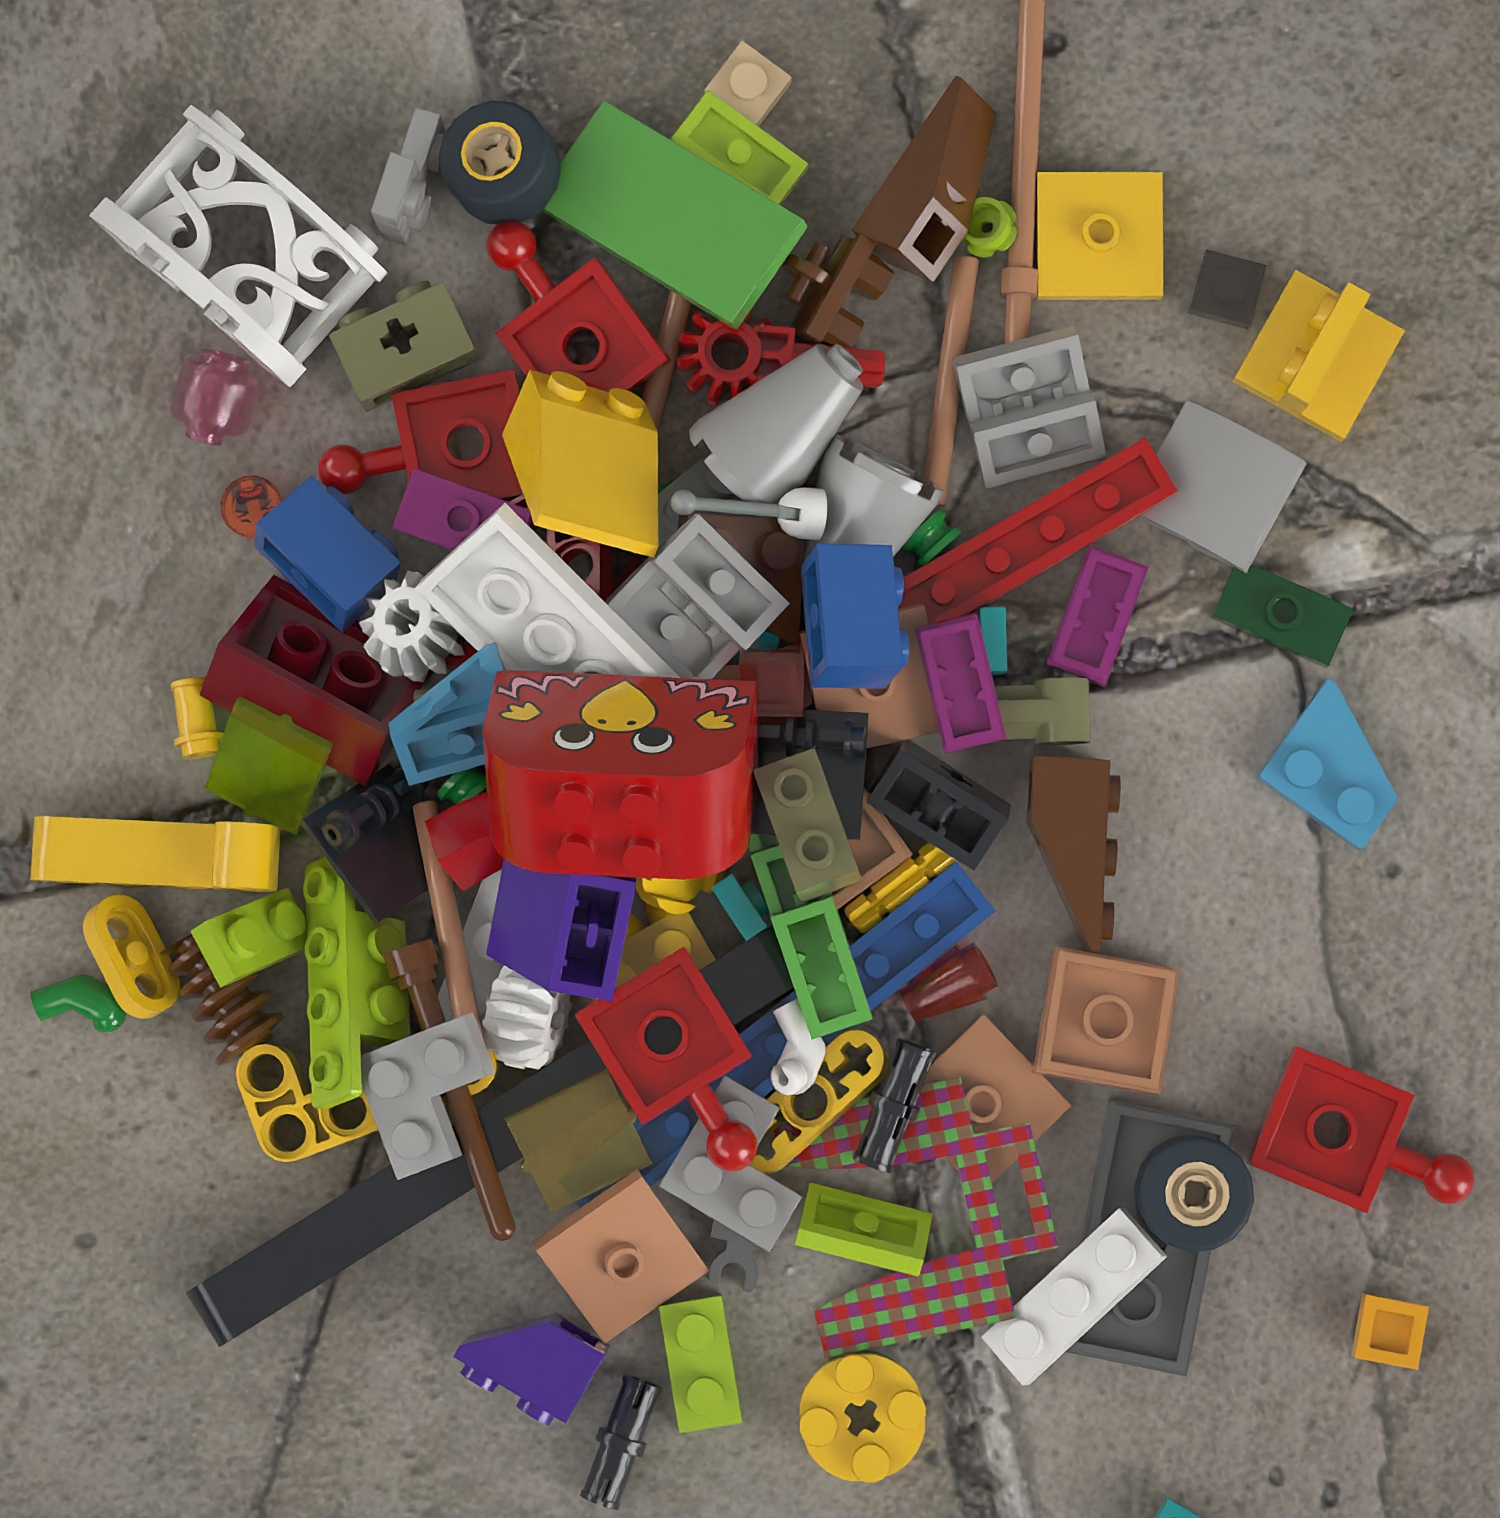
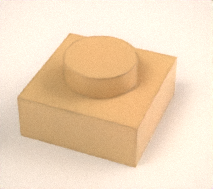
[705,41,792,127]

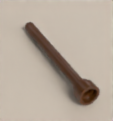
[383,939,516,1241]

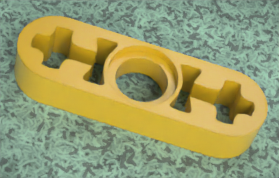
[750,1030,889,1174]

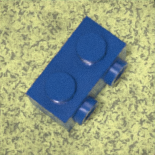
[254,475,401,633]
[801,543,909,688]

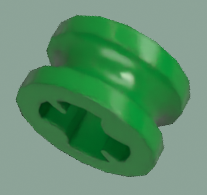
[901,509,962,568]
[436,766,487,805]

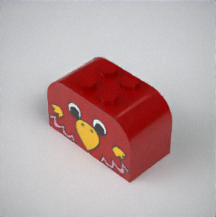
[483,670,758,880]

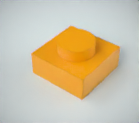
[1351,1293,1429,1370]

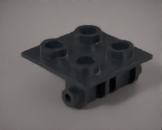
[751,707,869,840]
[300,764,429,925]

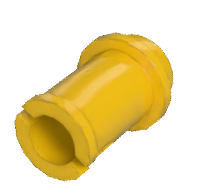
[170,677,224,759]

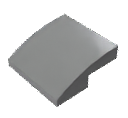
[952,325,1107,489]
[1137,400,1306,573]
[605,514,790,679]

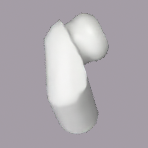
[771,999,826,1095]

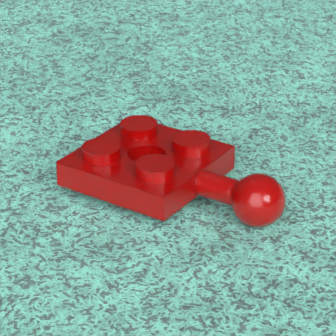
[486,220,672,392]
[318,368,523,501]
[574,946,757,1172]
[1246,1046,1475,1214]

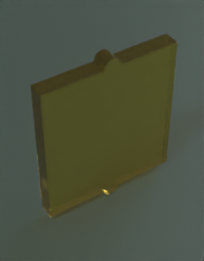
[505,1069,652,1213]

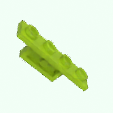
[303,857,410,1110]

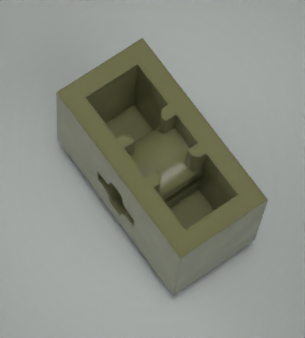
[328,281,479,412]
[753,748,862,902]

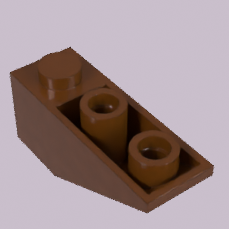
[852,76,996,282]
[1026,756,1121,953]

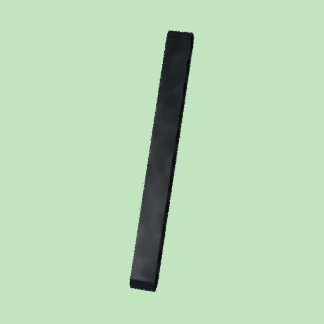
[186,925,794,1347]

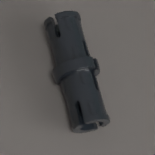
[852,1038,936,1173]
[580,1374,662,1510]

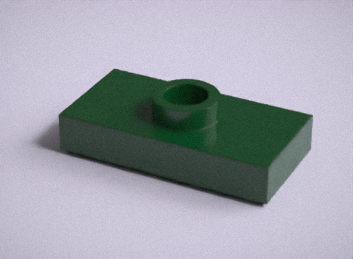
[1211,564,1353,668]

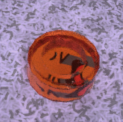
[220,475,283,540]

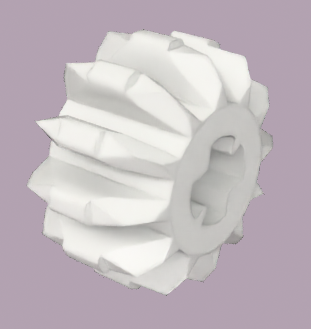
[359,571,465,682]
[482,966,572,1070]

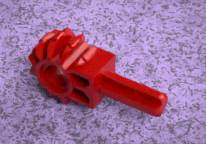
[676,309,885,408]

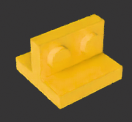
[1232,270,1406,442]

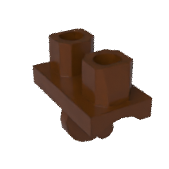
[781,234,894,348]

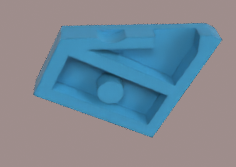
[389,642,506,786]
[1256,678,1398,851]

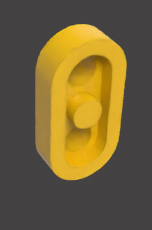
[83,894,180,1019]

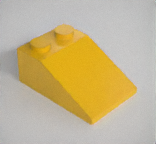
[502,370,659,558]

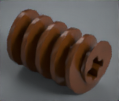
[159,934,284,1066]

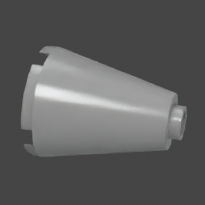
[689,344,863,519]
[801,434,945,605]

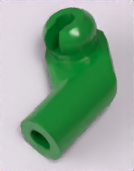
[30,974,126,1033]

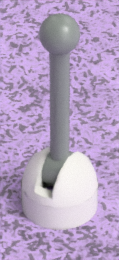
[671,487,827,540]

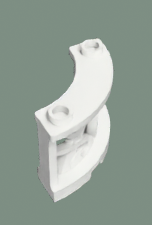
[89,105,388,387]

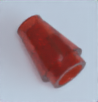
[899,942,999,1023]

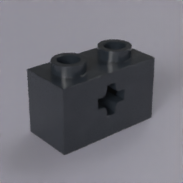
[866,739,1011,871]

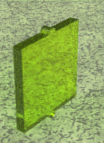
[204,697,333,836]

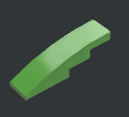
[748,834,873,1039]

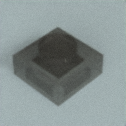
[1188,249,1267,330]

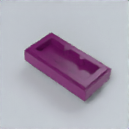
[392,468,532,550]
[1045,545,1148,687]
[914,612,1007,753]

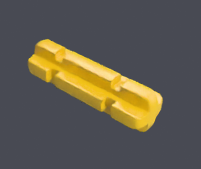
[844,842,957,934]

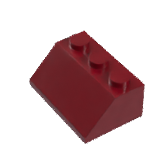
[200,574,435,787]

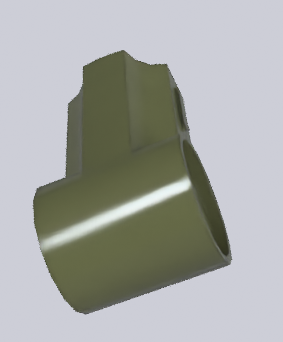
[990,677,1091,745]

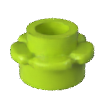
[961,197,1017,258]

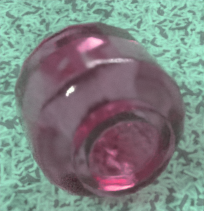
[170,348,260,446]

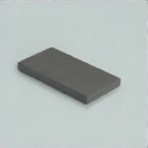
[1065,1100,1235,1377]

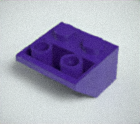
[486,859,636,1001]
[453,1313,610,1425]

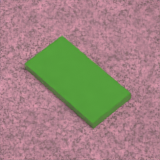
[540,100,808,330]

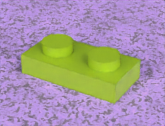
[670,90,809,205]
[190,887,307,988]
[795,1182,933,1277]
[659,1294,742,1433]

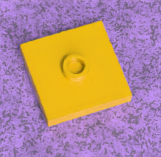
[1036,172,1163,300]

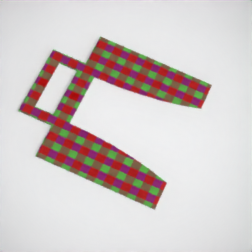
[774,1077,1058,1358]

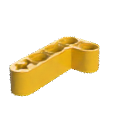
[30,816,281,892]
[236,1044,500,1162]

